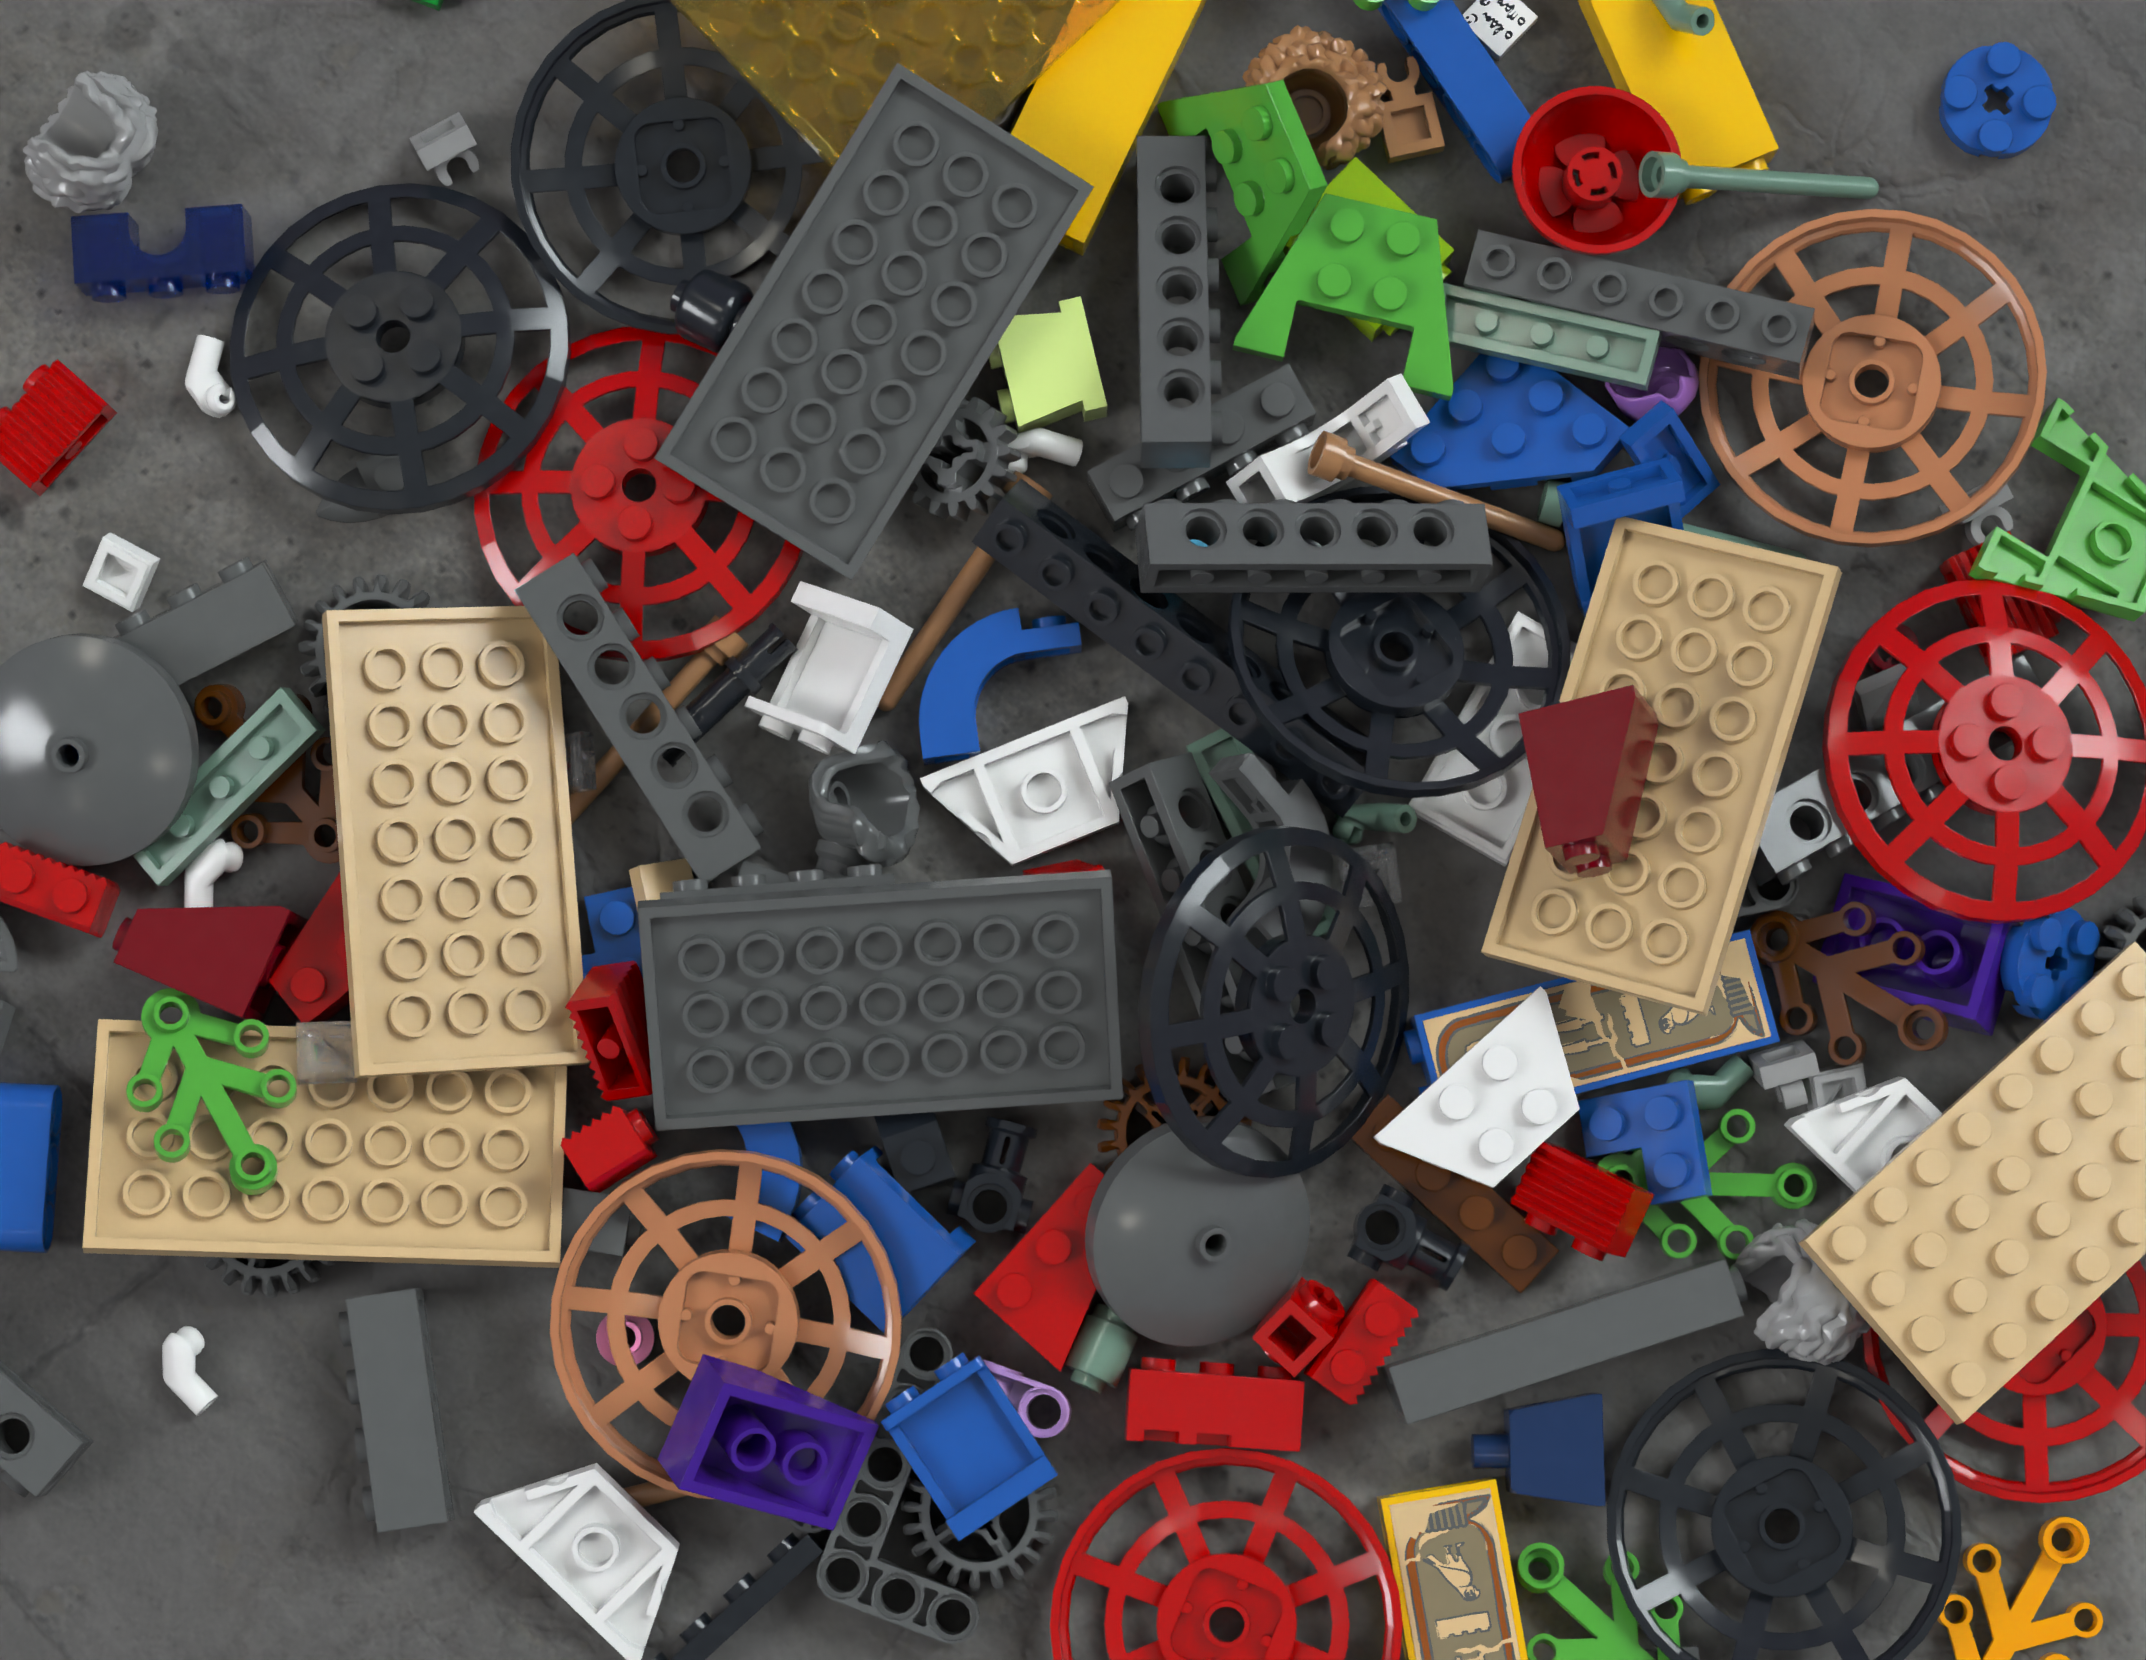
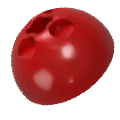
[1512,86,1681,256]

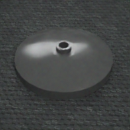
[0,633,199,866]
[1085,1116,1310,1347]

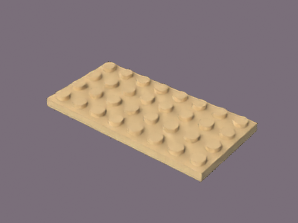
[1481,517,1842,1016]
[322,606,590,1078]
[1798,941,2146,1424]
[82,1019,567,1268]

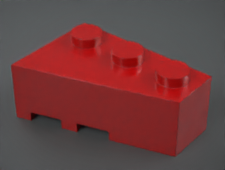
[269,872,349,1027]
[973,1163,1104,1372]
[1124,1357,1305,1452]

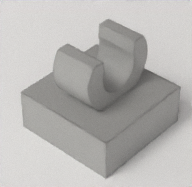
[409,112,479,186]
[1939,480,2014,546]
[1747,1039,1820,1110]

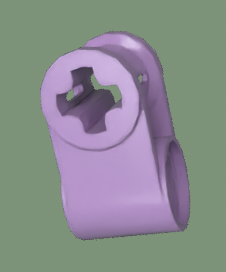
[974,1356,1072,1438]

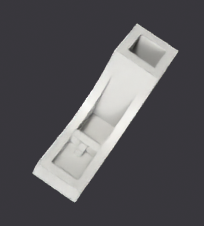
[1226,373,1430,503]

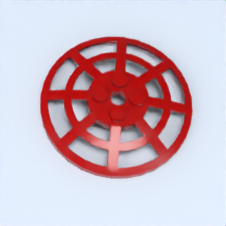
[474,327,804,662]
[1822,579,2146,924]
[1861,1260,2146,1503]
[1050,1448,1403,1660]

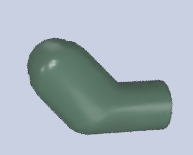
[1652,0,1715,36]
[1666,1054,1754,1110]

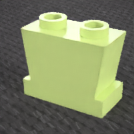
[988,296,1107,433]

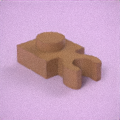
[1376,56,1445,164]

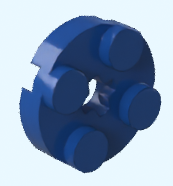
[1939,42,2057,159]
[2000,908,2100,1020]

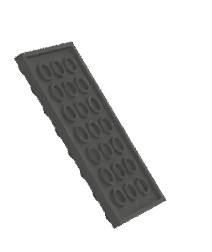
[654,63,1094,580]
[637,870,1123,1131]

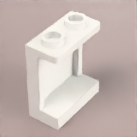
[744,581,913,755]

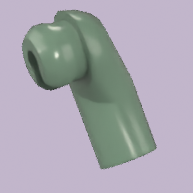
[1332,802,1417,845]

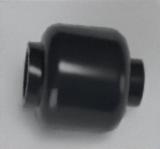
[670,269,754,353]

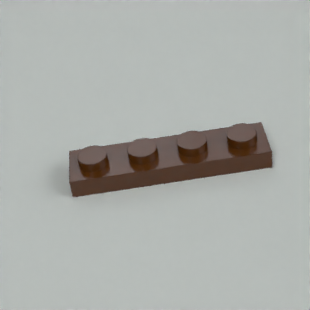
[1350,1094,1560,1293]

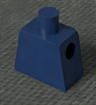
[1471,1393,1605,1506]

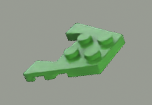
[1157,80,1328,306]
[1232,193,1454,401]
[1968,398,2146,622]

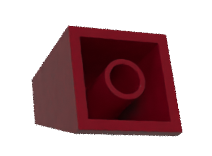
[1518,685,1659,878]
[112,906,308,1023]

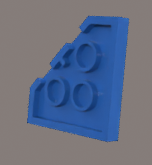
[1390,354,1630,492]

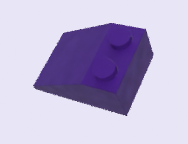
[1812,873,2022,1037]
[657,1354,879,1531]

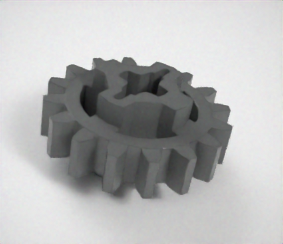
[908,397,1021,522]

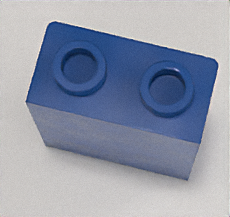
[1556,457,1686,618]
[785,1145,976,1333]
[881,1352,1058,1541]

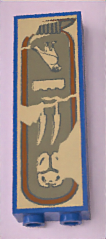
[1403,929,1780,1095]

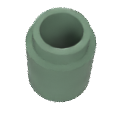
[1064,1303,1138,1394]

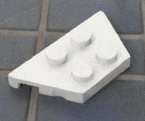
[920,696,1128,867]
[1373,986,1580,1188]
[1784,1076,1942,1192]
[474,1463,680,1660]

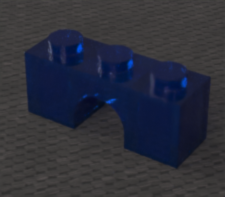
[71,204,255,303]

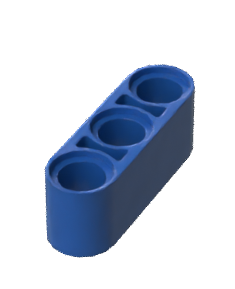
[0,1082,63,1253]

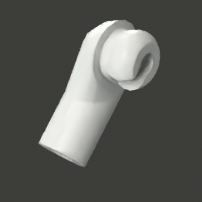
[185,335,237,418]
[1008,428,1083,474]
[184,838,243,908]
[162,1326,218,1416]

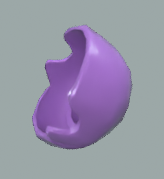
[1605,347,1699,422]

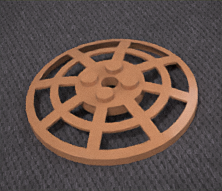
[1699,209,2047,548]
[550,1149,902,1499]

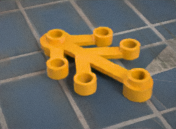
[1937,1516,2103,1660]

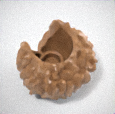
[1242,25,1387,170]

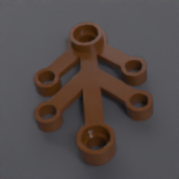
[194,684,339,864]
[1750,901,1949,1066]

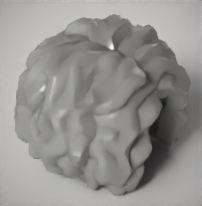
[23,70,158,213]
[1731,1219,1871,1365]

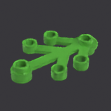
[126,988,297,1195]
[1597,1109,1817,1260]
[1516,1542,1684,1660]

